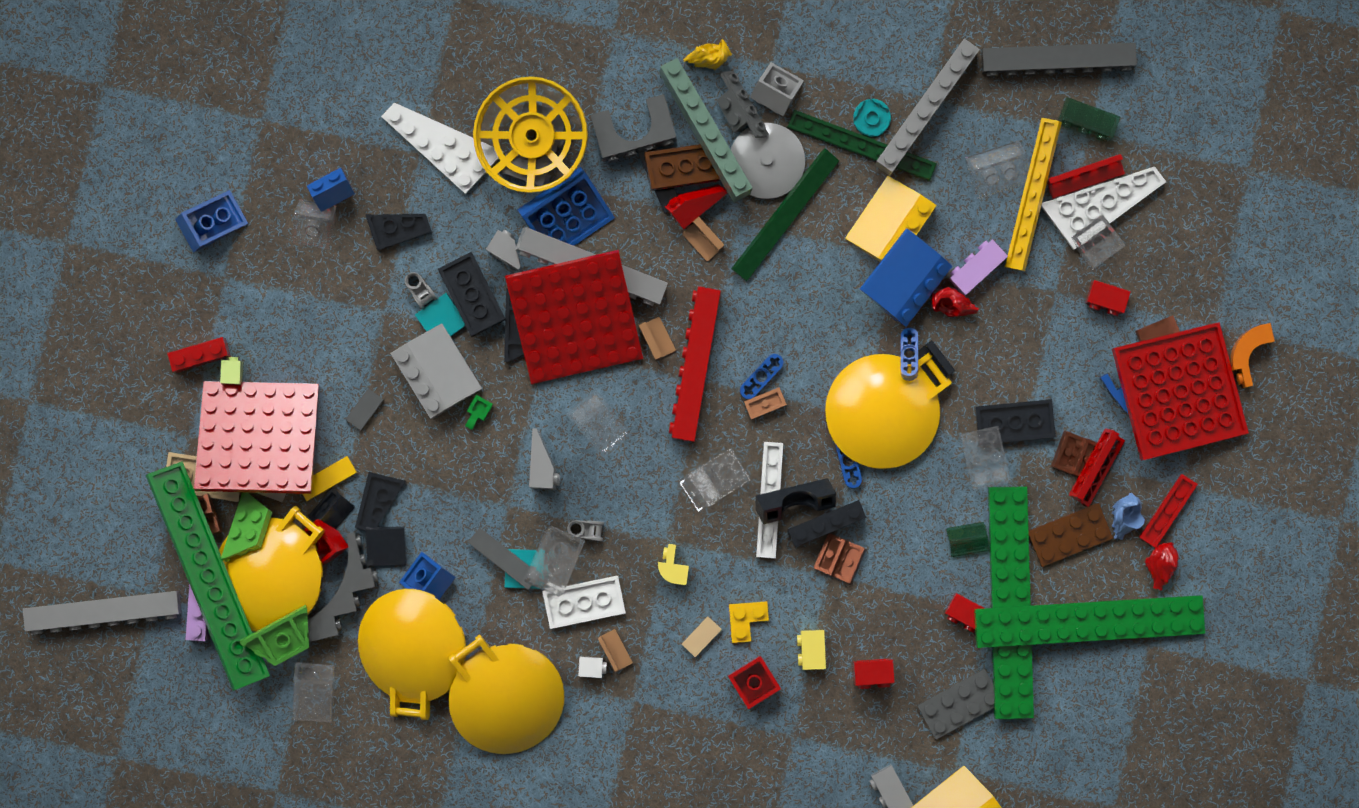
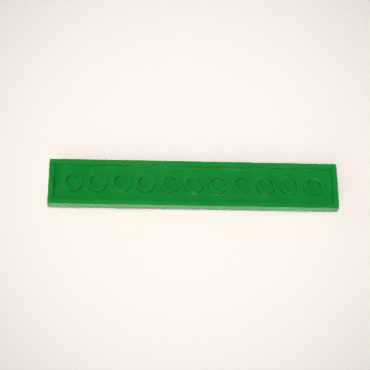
[145,461,270,691]
[988,487,1034,719]
[974,595,1205,648]

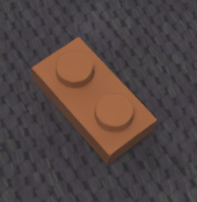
[744,387,787,420]

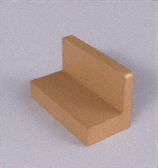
[682,217,724,261]
[639,317,676,361]
[598,629,633,672]

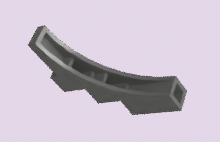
[308,532,379,642]

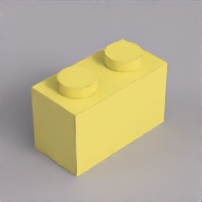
[797,630,826,670]

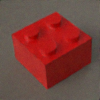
[727,655,781,709]
[852,658,895,689]

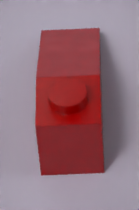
[665,184,728,229]

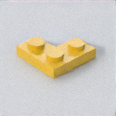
[729,601,769,643]

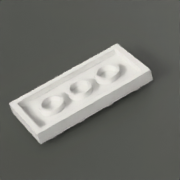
[542,576,626,629]

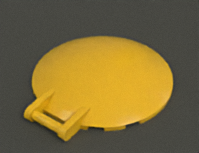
[825,353,952,469]
[219,506,325,632]
[358,589,466,720]
[448,634,564,754]

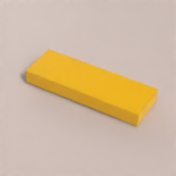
[303,456,357,501]

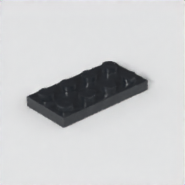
[438,252,506,337]
[975,399,1056,445]

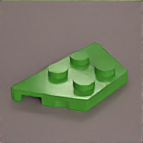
[221,492,272,562]
[240,605,309,666]

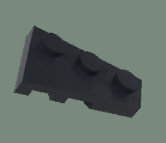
[365,214,432,251]
[355,472,406,530]

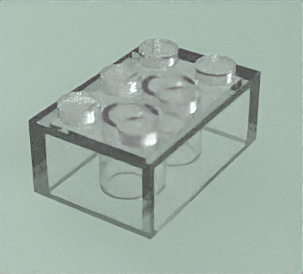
[524,525,585,597]

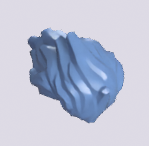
[1112,493,1145,540]

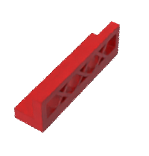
[1047,154,1125,199]
[1069,429,1125,507]

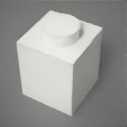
[578,656,607,678]

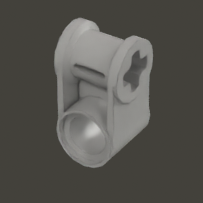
[405,272,438,309]
[567,520,604,541]

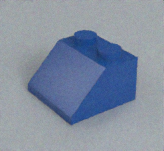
[307,168,355,212]
[399,552,456,600]

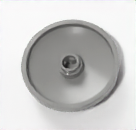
[731,123,805,199]

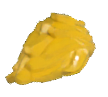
[683,39,732,70]

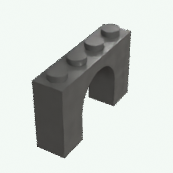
[590,94,677,163]
[500,101,572,187]

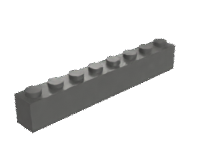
[981,43,1137,77]

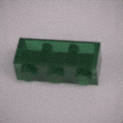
[1057,97,1121,142]

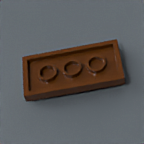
[644,144,721,191]
[1028,503,1113,567]

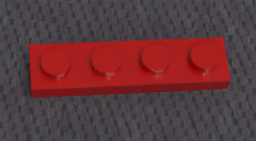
[1138,474,1198,548]

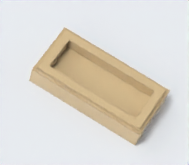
[682,616,722,657]

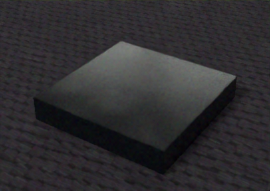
[366,526,406,566]

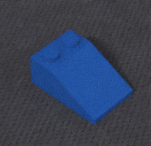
[175,190,248,253]

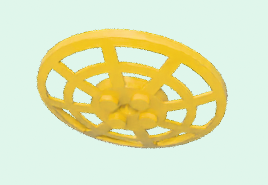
[473,77,588,193]

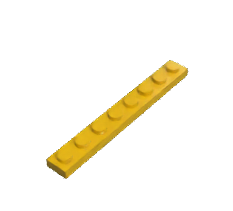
[1005,118,1062,271]

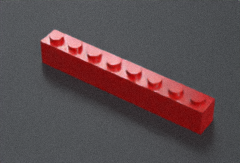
[669,286,721,442]

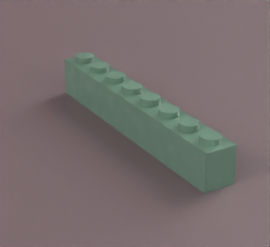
[659,58,752,203]

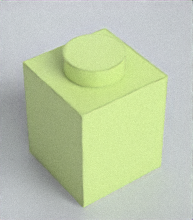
[220,357,243,385]

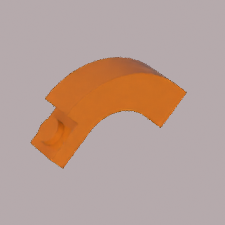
[1230,323,1275,388]

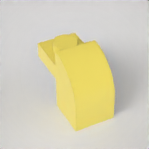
[658,544,689,585]

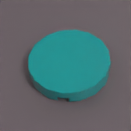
[853,99,891,137]

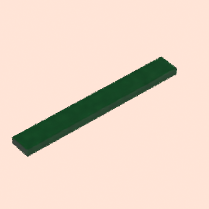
[787,110,937,181]
[731,148,839,281]

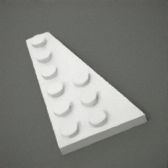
[381,103,505,194]
[1041,167,1166,250]

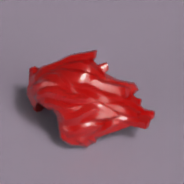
[931,287,979,317]
[1145,542,1179,591]

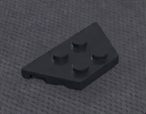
[504,288,524,362]

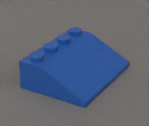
[517,167,615,246]
[860,228,953,327]

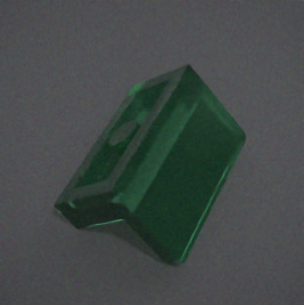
[946,522,989,557]

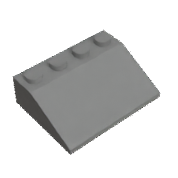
[390,324,482,419]
[529,428,560,490]

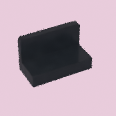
[913,340,955,385]
[308,488,355,529]

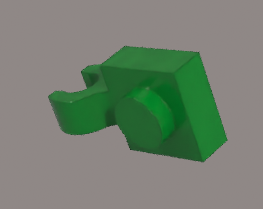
[465,395,493,430]

